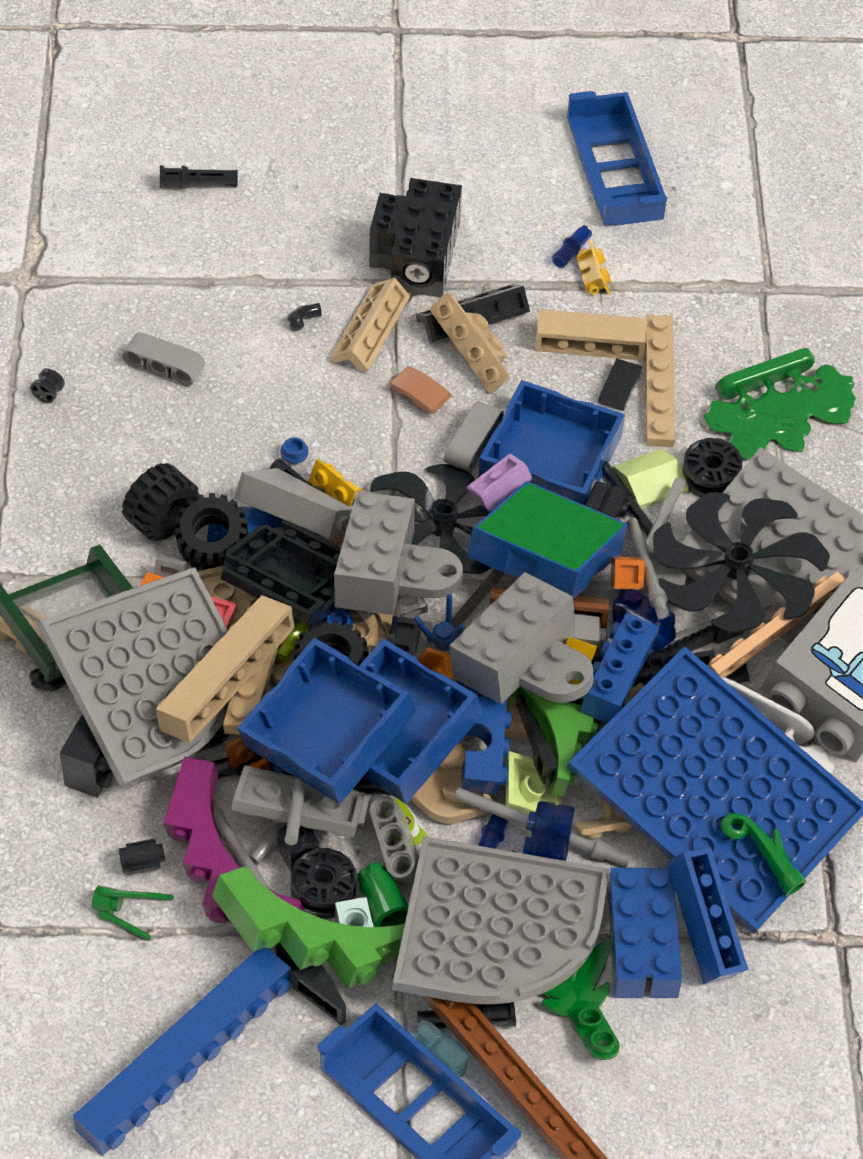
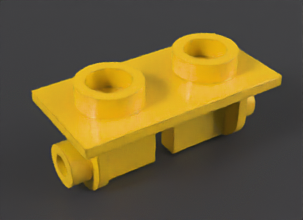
[576,240,612,295]
[308,459,363,507]

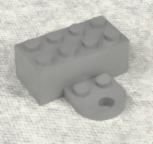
[334,491,463,615]
[449,572,594,704]

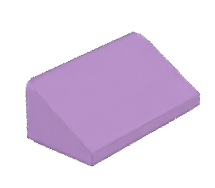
[467,454,532,511]

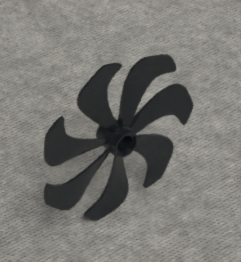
[370,464,495,574]
[653,492,830,633]

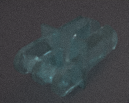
[417,1020,468,1078]

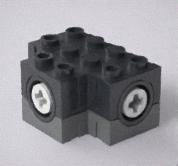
[369,178,462,298]

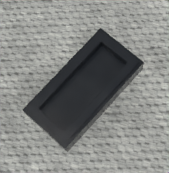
[598,358,642,411]

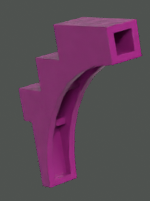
[163,756,304,924]

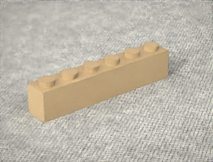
[156,595,295,743]

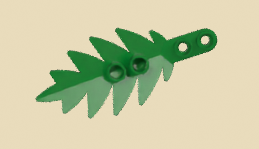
[511,850,620,1060]

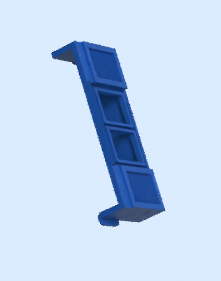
[567,91,667,226]
[318,1003,521,1159]

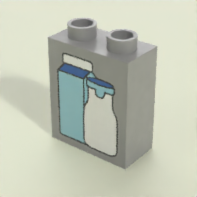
[759,570,863,762]

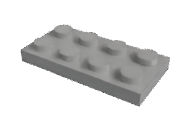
[231,765,365,837]

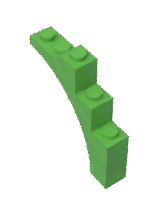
[462,627,598,797]
[212,866,405,988]

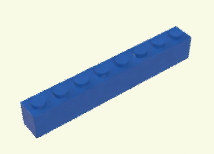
[73,947,291,1156]

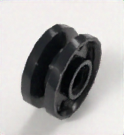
[682,438,743,497]
[290,848,357,919]

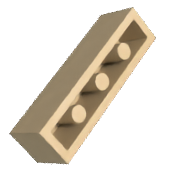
[535,309,647,361]

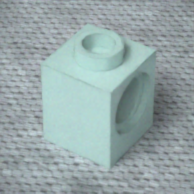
[335,897,373,927]

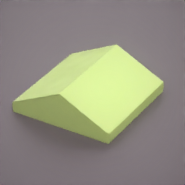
[613,448,689,508]
[506,751,562,822]

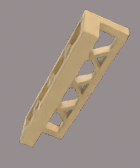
[329,277,410,372]

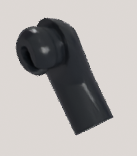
[287,303,322,330]
[29,668,67,691]

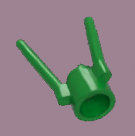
[92,885,174,940]

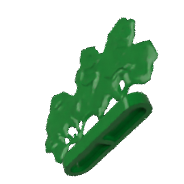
[703,348,856,460]

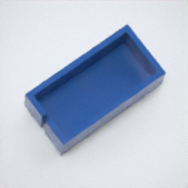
[607,868,682,998]

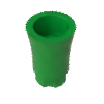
[357,863,409,927]

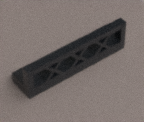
[415,284,530,342]

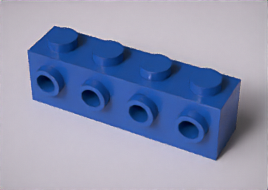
[580,613,659,723]
[667,847,748,984]

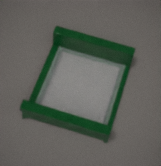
[0,544,133,683]

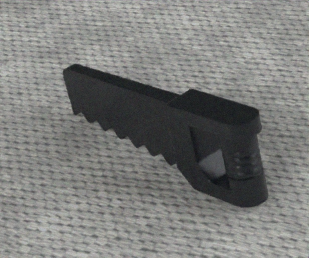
[661,612,744,653]
[516,694,558,785]

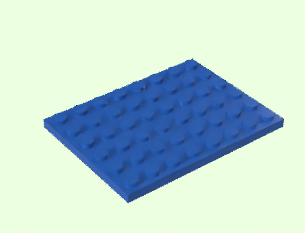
[566,646,863,934]

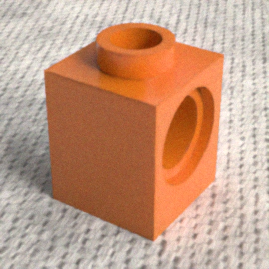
[610,557,645,589]

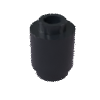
[118,838,166,875]

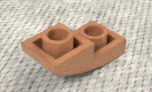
[390,366,451,414]

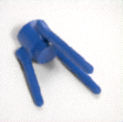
[414,594,464,651]

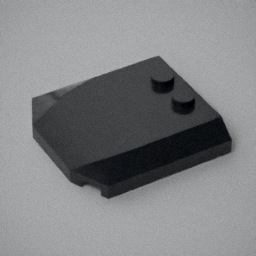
[221,520,341,626]

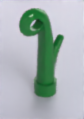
[721,813,807,896]

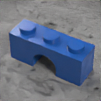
[460,696,511,795]

